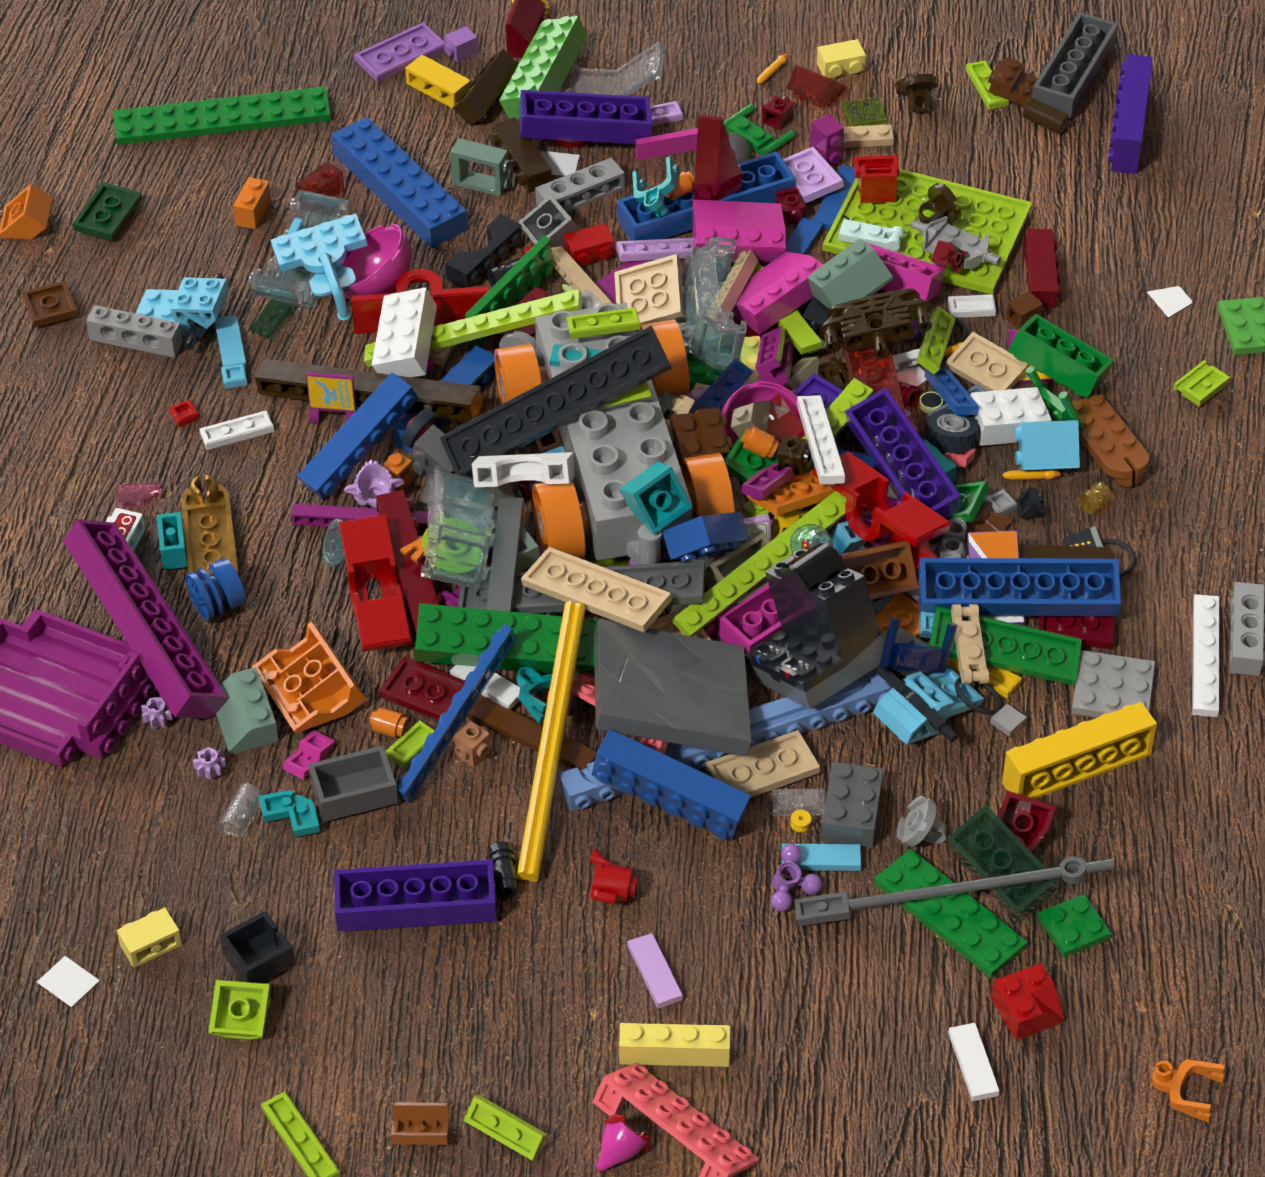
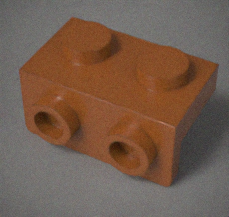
[391,1102,449,1146]

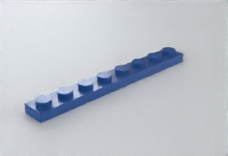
[397,624,516,804]

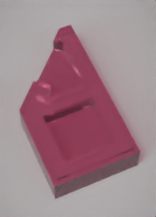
[116,482,162,508]

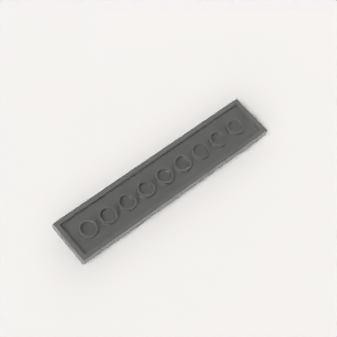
[458,560,706,614]

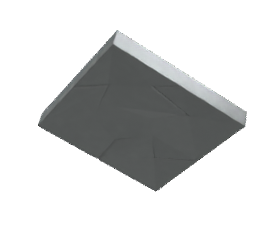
[594,619,751,756]

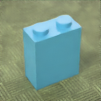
[1014,420,1080,470]

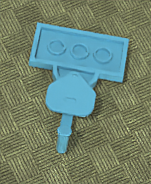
[271,214,368,321]

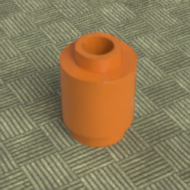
[663,172,695,200]
[741,426,779,458]
[369,707,409,738]

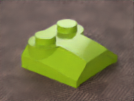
[208,980,271,1040]

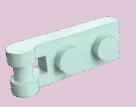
[838,219,905,251]

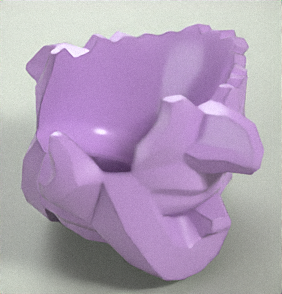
[344,460,404,508]

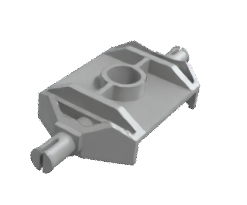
[911,216,1001,269]

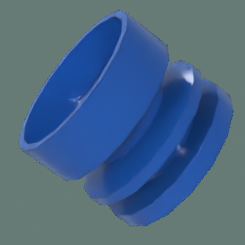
[185,558,246,621]

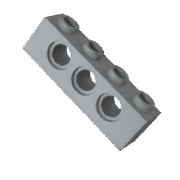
[535,158,625,212]
[86,305,183,358]
[1229,582,1265,676]

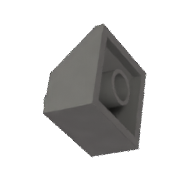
[518,195,581,248]

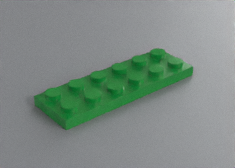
[465,236,553,350]
[928,606,1082,686]
[874,848,1028,979]

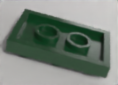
[72,182,142,241]

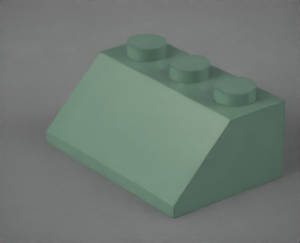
[807,238,893,308]
[216,667,278,755]

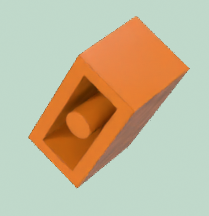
[233,177,271,229]

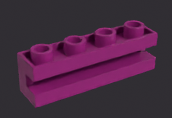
[755,326,794,387]

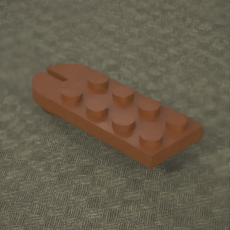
[1072,394,1149,488]

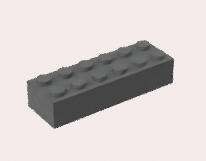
[1032,12,1119,118]

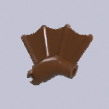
[965,499,1014,541]

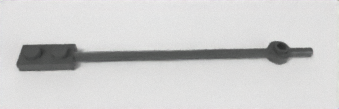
[794,856,1114,927]

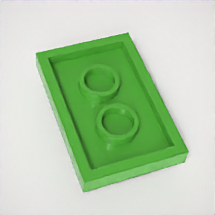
[1217,297,1265,355]

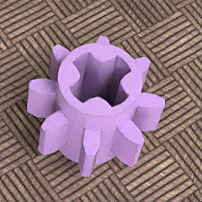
[141,697,173,728]
[193,747,226,780]

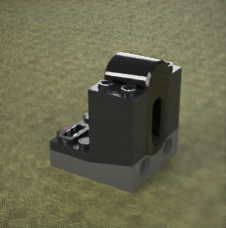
[744,543,888,709]

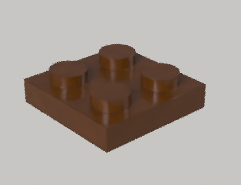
[22,280,78,328]

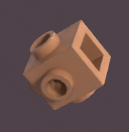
[454,721,491,768]

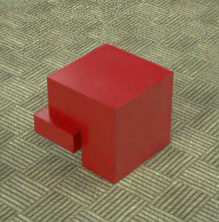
[853,155,900,203]

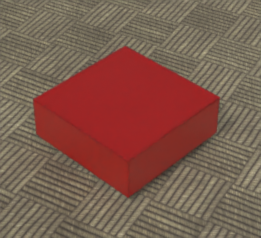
[168,399,200,428]

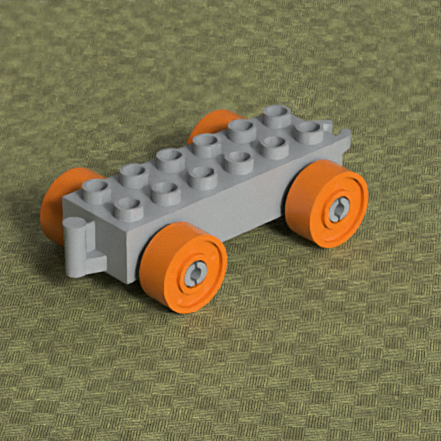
[494,290,735,565]

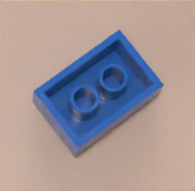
[662,512,749,562]

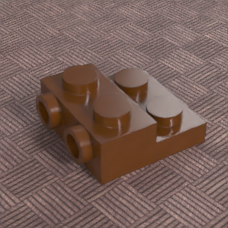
[988,57,1038,107]
[669,408,732,463]

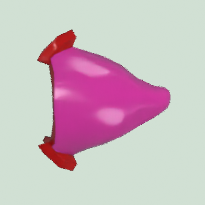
[596,1114,651,1172]

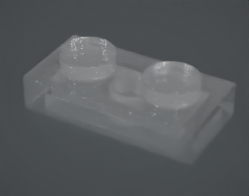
[772,788,825,816]

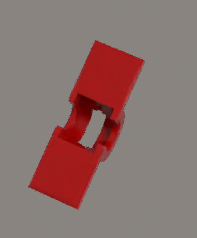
[351,269,488,334]
[813,451,951,547]
[338,514,412,652]

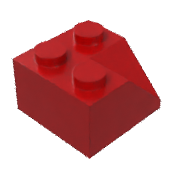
[991,963,1064,1041]

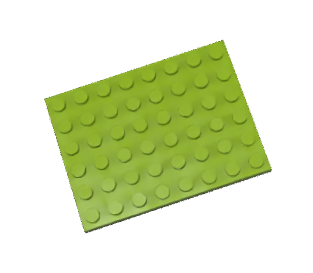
[822,169,1032,295]

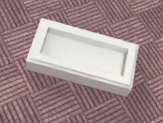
[948,295,996,318]

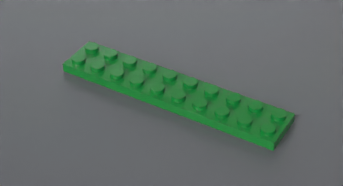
[113,87,331,145]

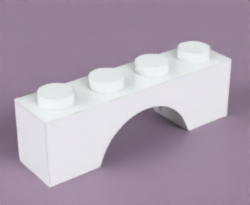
[472,452,575,487]

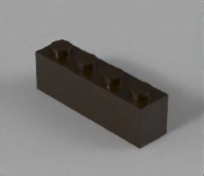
[453,49,519,126]
[490,117,552,193]
[1018,544,1111,559]

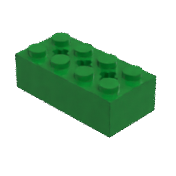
[1008,314,1114,398]

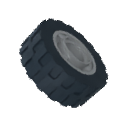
[925,409,979,453]

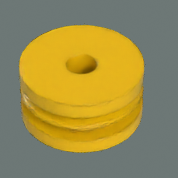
[790,810,811,832]

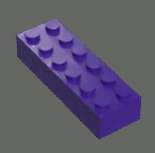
[1108,54,1153,174]
[518,90,653,144]
[845,388,962,518]
[334,859,496,932]

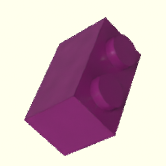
[810,114,844,166]

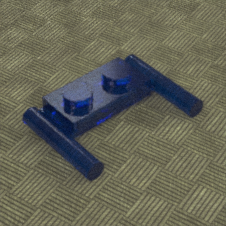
[879,617,958,673]

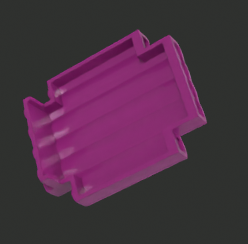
[0,609,154,767]

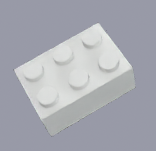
[970,387,1051,446]

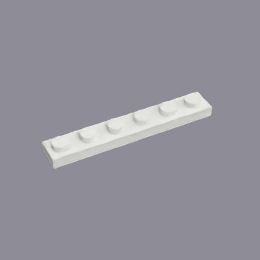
[797,395,845,485]
[1192,594,1219,717]

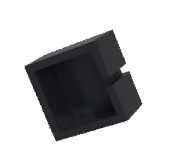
[219,910,295,983]

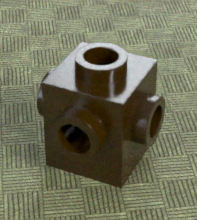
[775,435,811,476]

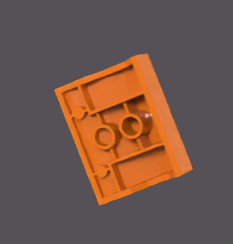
[252,622,367,733]

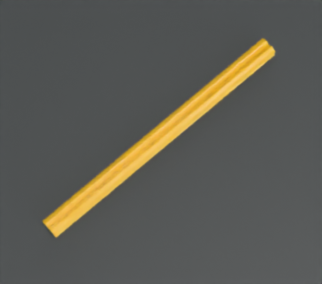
[517,601,586,882]

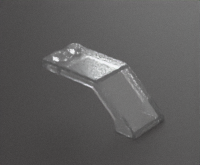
[559,41,665,96]

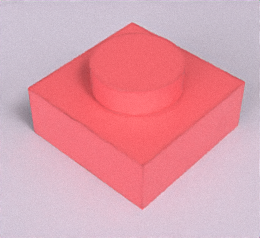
[944,448,976,468]

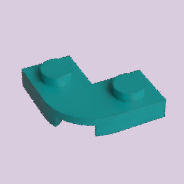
[259,790,320,837]

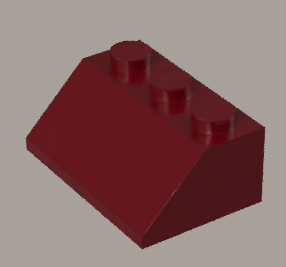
[505,0,548,58]

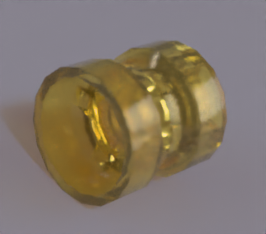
[1078,482,1112,514]

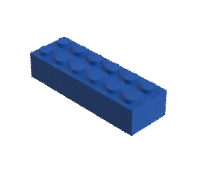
[592,729,751,841]

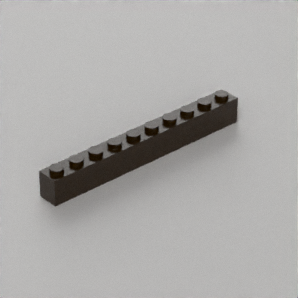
[255,359,483,422]

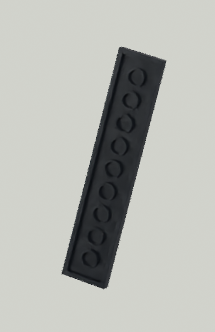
[439,326,672,480]

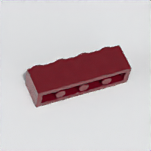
[1024,229,1062,308]

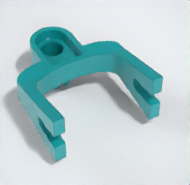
[632,156,681,217]
[516,667,578,724]

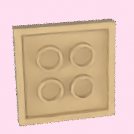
[614,254,684,325]

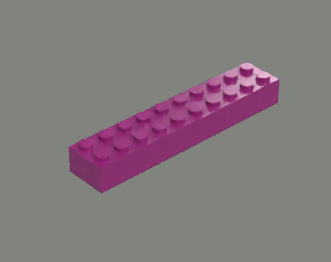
[63,520,228,718]

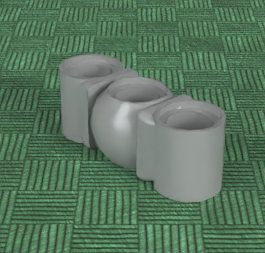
[936,518,967,558]

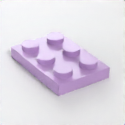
[783,147,844,203]

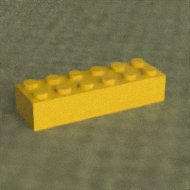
[1002,702,1157,799]

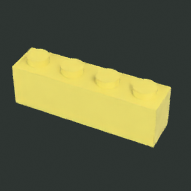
[619,1023,730,1067]

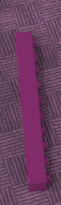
[291,504,442,533]

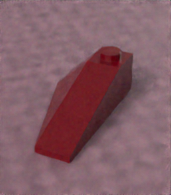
[694,115,742,201]
[974,790,1057,895]

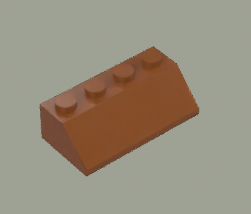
[821,541,918,599]

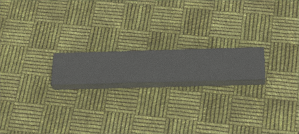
[486,498,524,612]

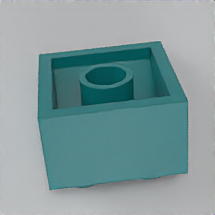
[619,462,692,534]

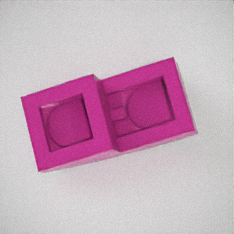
[283,730,335,780]

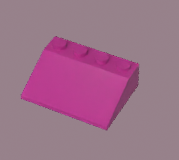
[692,199,786,262]
[731,252,823,335]

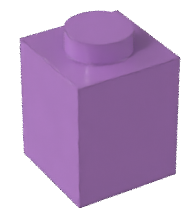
[444,26,478,63]

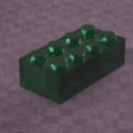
[947,805,1058,923]

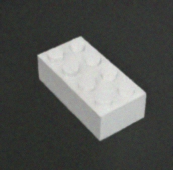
[372,288,437,377]

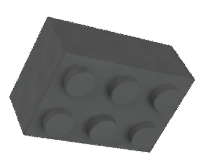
[308,746,398,822]
[821,762,883,848]

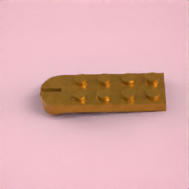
[181,475,238,574]

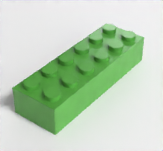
[499,16,588,119]

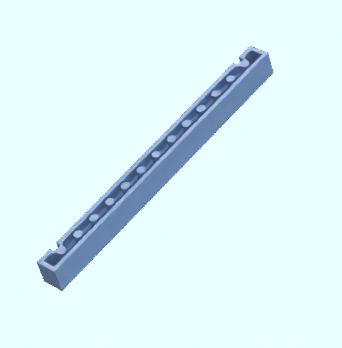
[558,664,891,812]

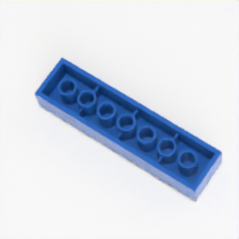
[331,117,468,249]
[617,152,796,241]
[918,558,1121,616]

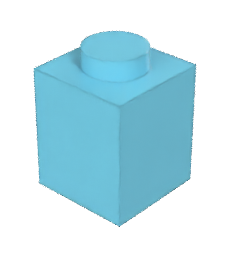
[826,521,866,555]

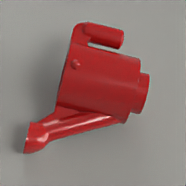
[590,847,638,904]

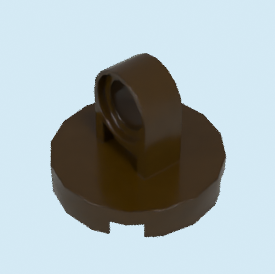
[895,74,938,114]
[918,183,961,225]

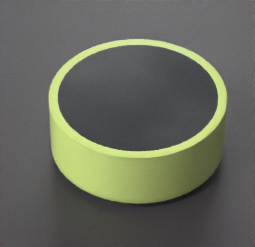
[919,392,943,414]

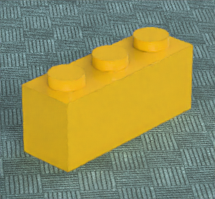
[405,55,471,109]

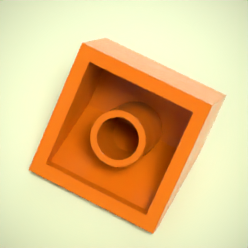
[0,183,53,239]

